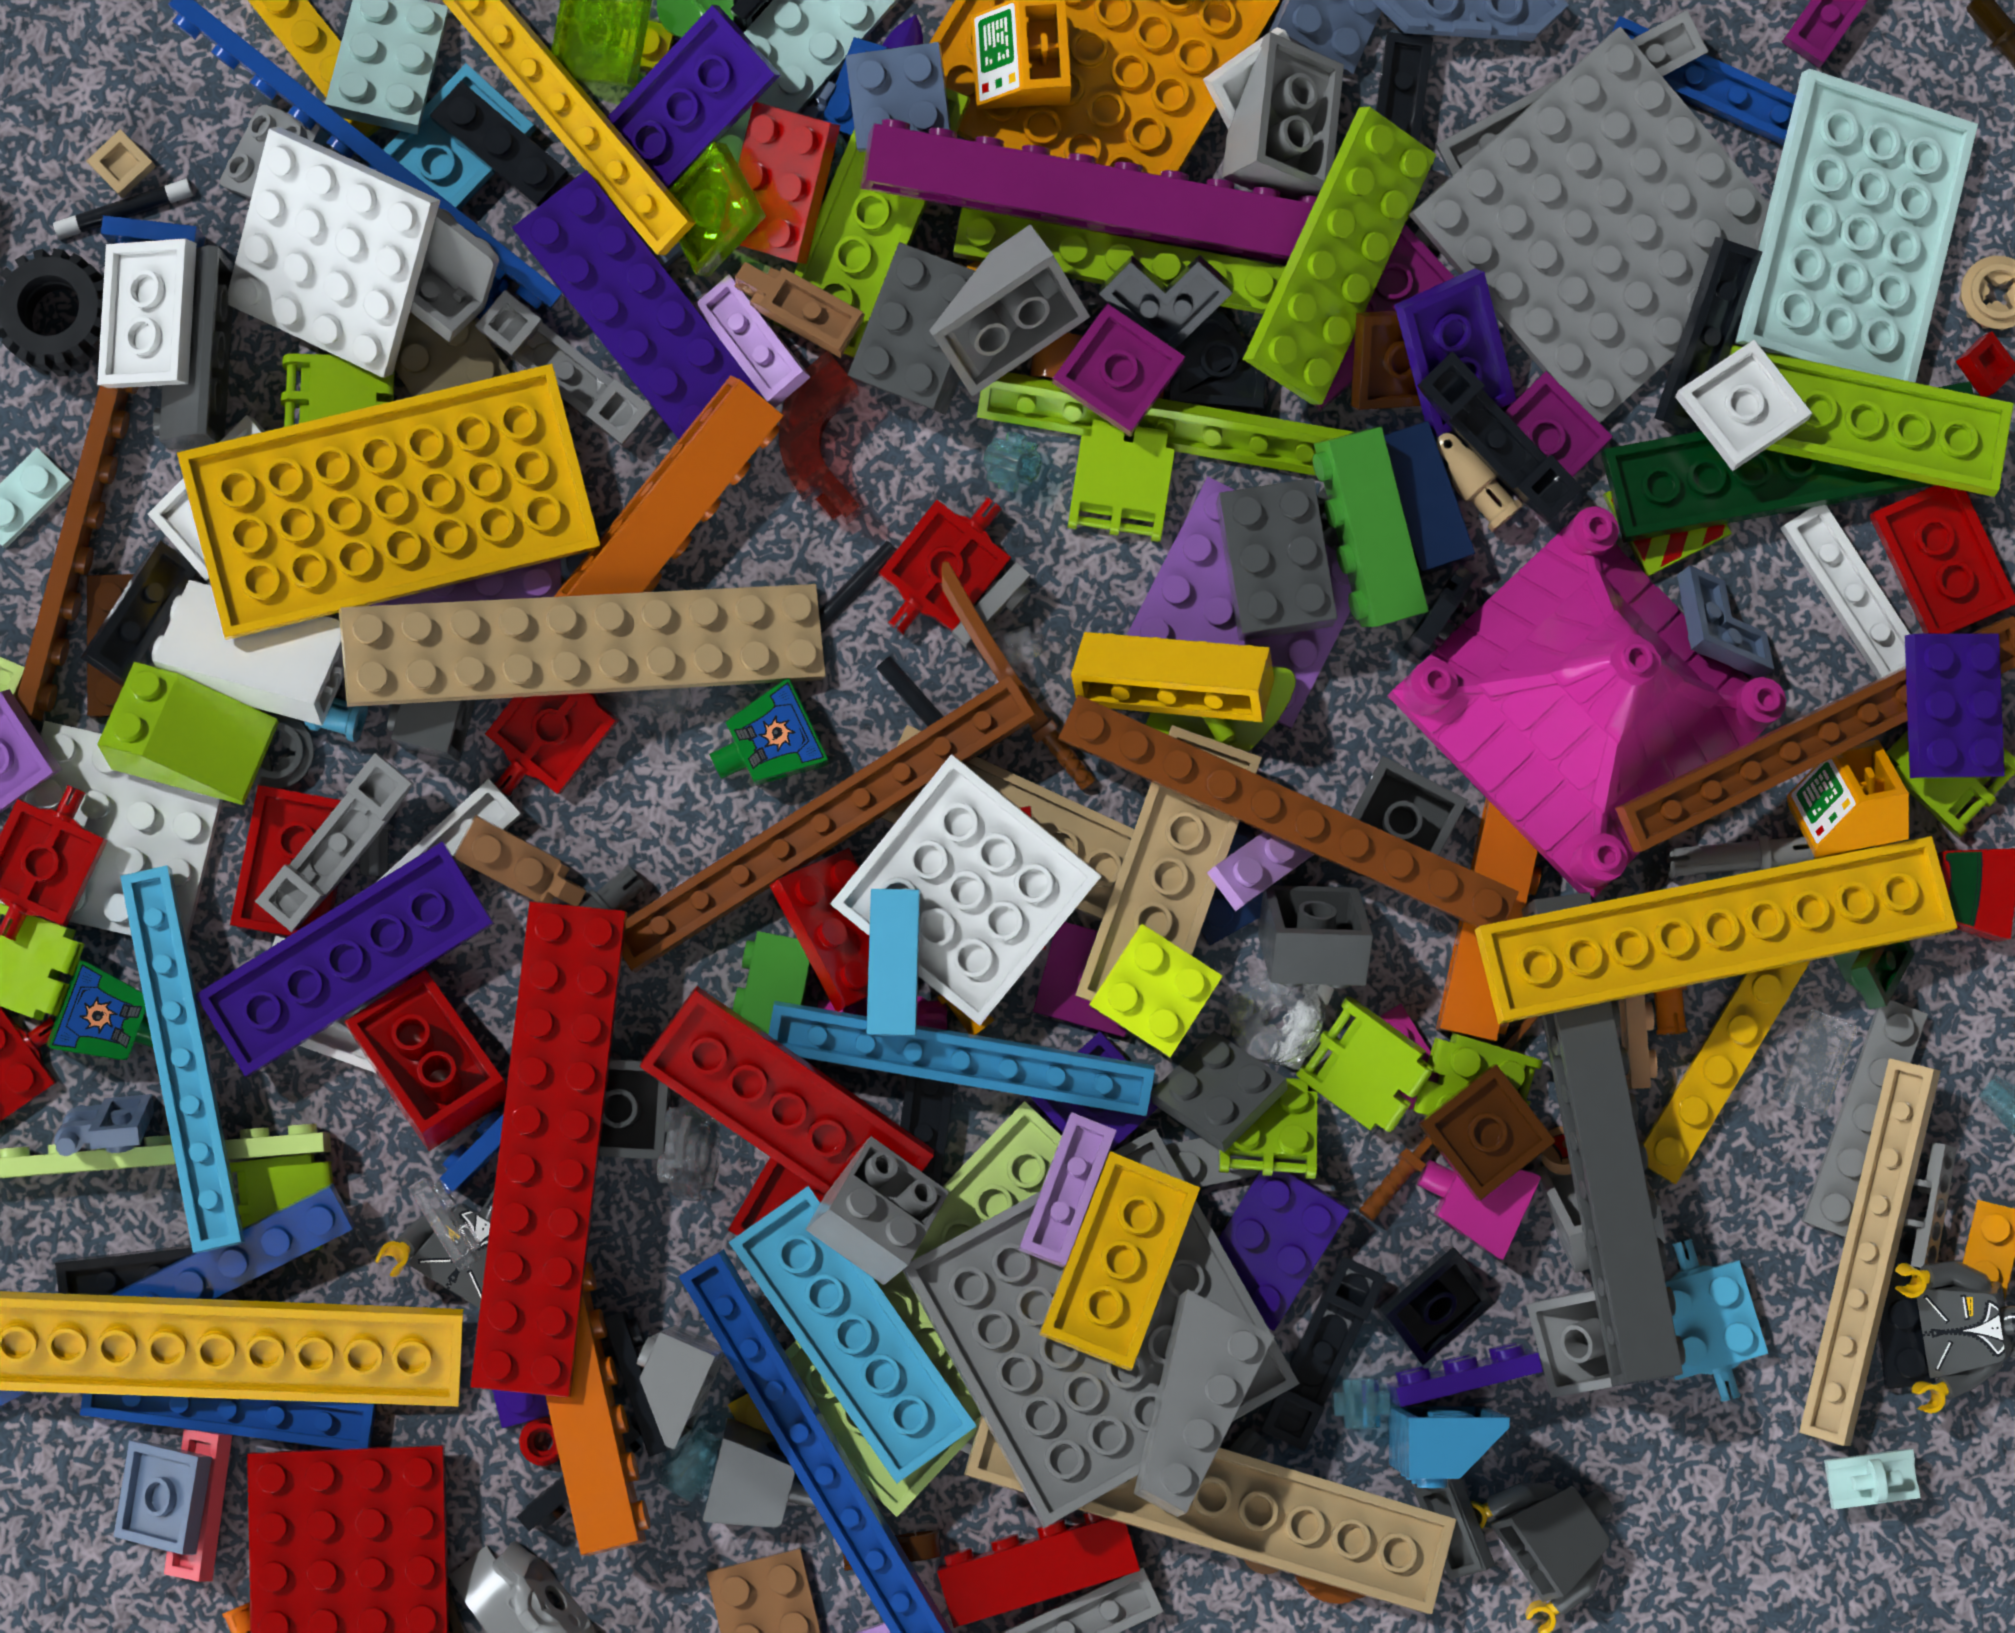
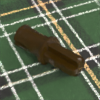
[1966,0,2015,69]

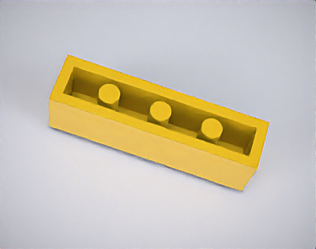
[1071,632,1274,722]

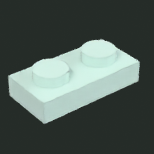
[0,448,73,548]

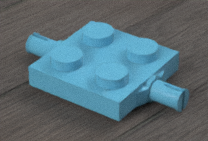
[1665,1238,1769,1402]

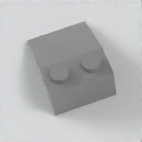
[1222,32,1344,201]
[929,225,1090,396]

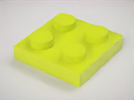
[1089,923,1223,1058]

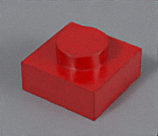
[1955,331,2015,397]

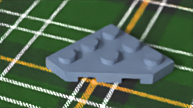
[1372,0,1569,41]

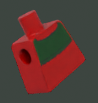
[1937,848,2015,942]

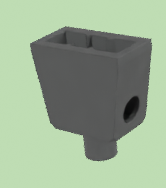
[702,1418,816,1528]

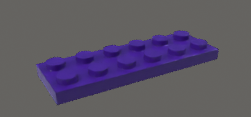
[512,170,762,440]
[195,841,495,1077]

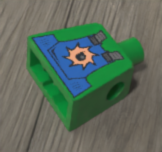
[709,678,830,786]
[47,959,153,1060]

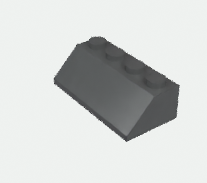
[153,245,234,450]

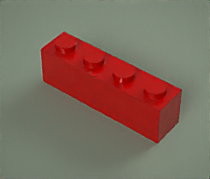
[937,1512,1140,1628]

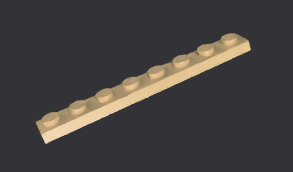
[1799,1058,1941,1446]

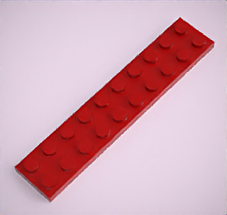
[470,901,627,1397]

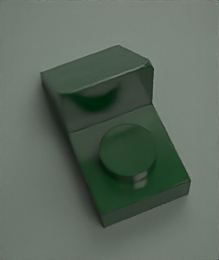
[1833,941,1915,1010]

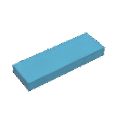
[867,889,920,1036]

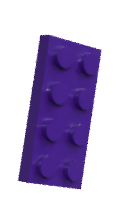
[607,5,781,191]

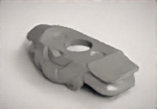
[493,1541,595,1633]

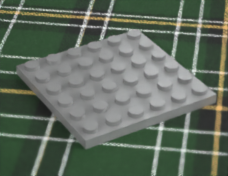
[1409,27,1769,423]
[902,1129,1300,1528]

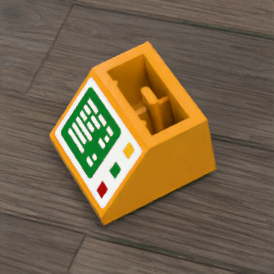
[971,0,1071,109]
[1787,740,1909,858]

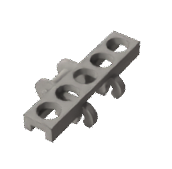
[1904,1142,1957,1268]

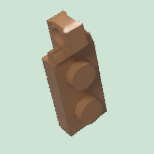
[734,262,865,358]
[453,815,586,906]

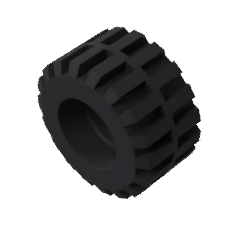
[0,248,104,377]

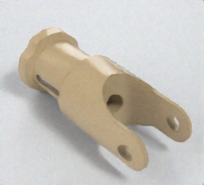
[1436,433,1524,532]

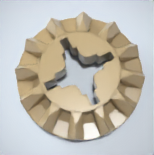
[1959,256,2015,331]

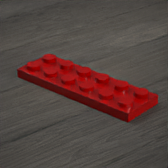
[639,986,934,1194]

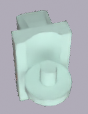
[1824,1448,1921,1510]

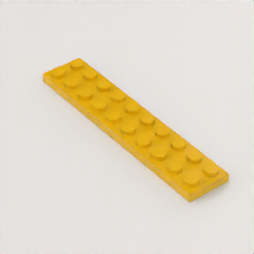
[1475,836,1957,1024]
[0,1291,464,1407]

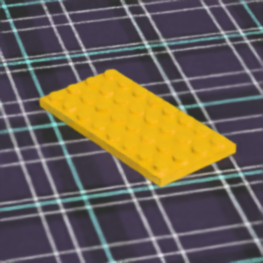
[177,364,600,640]

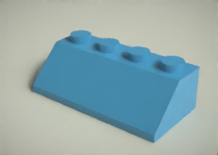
[1388,1406,1510,1488]

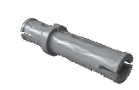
[1666,835,1814,878]

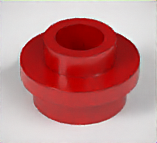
[519,1417,560,1466]

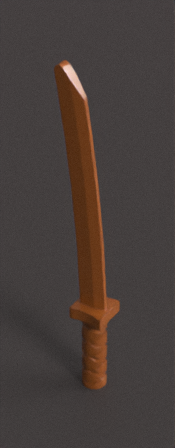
[942,561,1096,790]
[1359,1016,1539,1222]

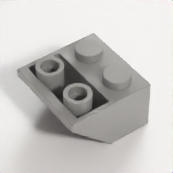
[805,1136,949,1285]

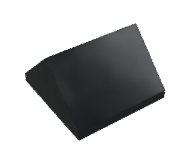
[1374,1246,1495,1365]

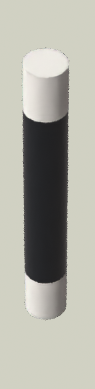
[53,178,193,240]

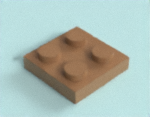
[706,1548,821,1633]

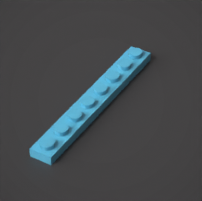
[120,865,245,1254]

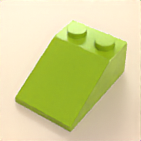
[97,662,279,805]

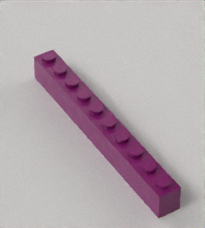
[860,119,1317,265]

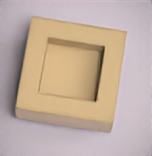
[86,129,156,198]

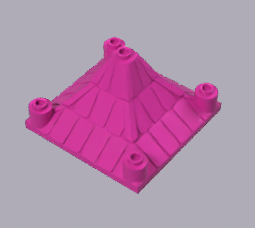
[1387,506,1786,900]

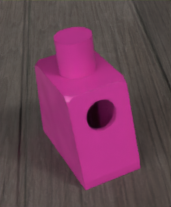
[1417,1159,1541,1260]

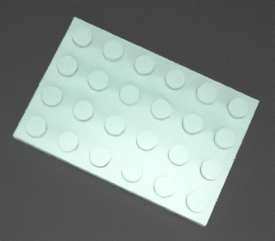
[1735,69,1978,383]

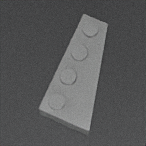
[1134,1289,1275,1517]

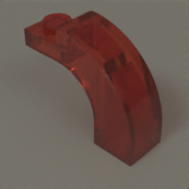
[779,351,861,525]

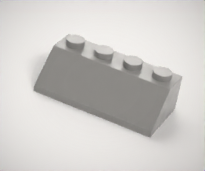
[636,1325,725,1449]

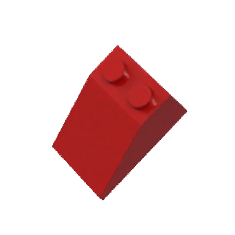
[344,969,507,1151]

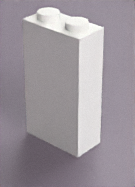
[152,580,344,726]

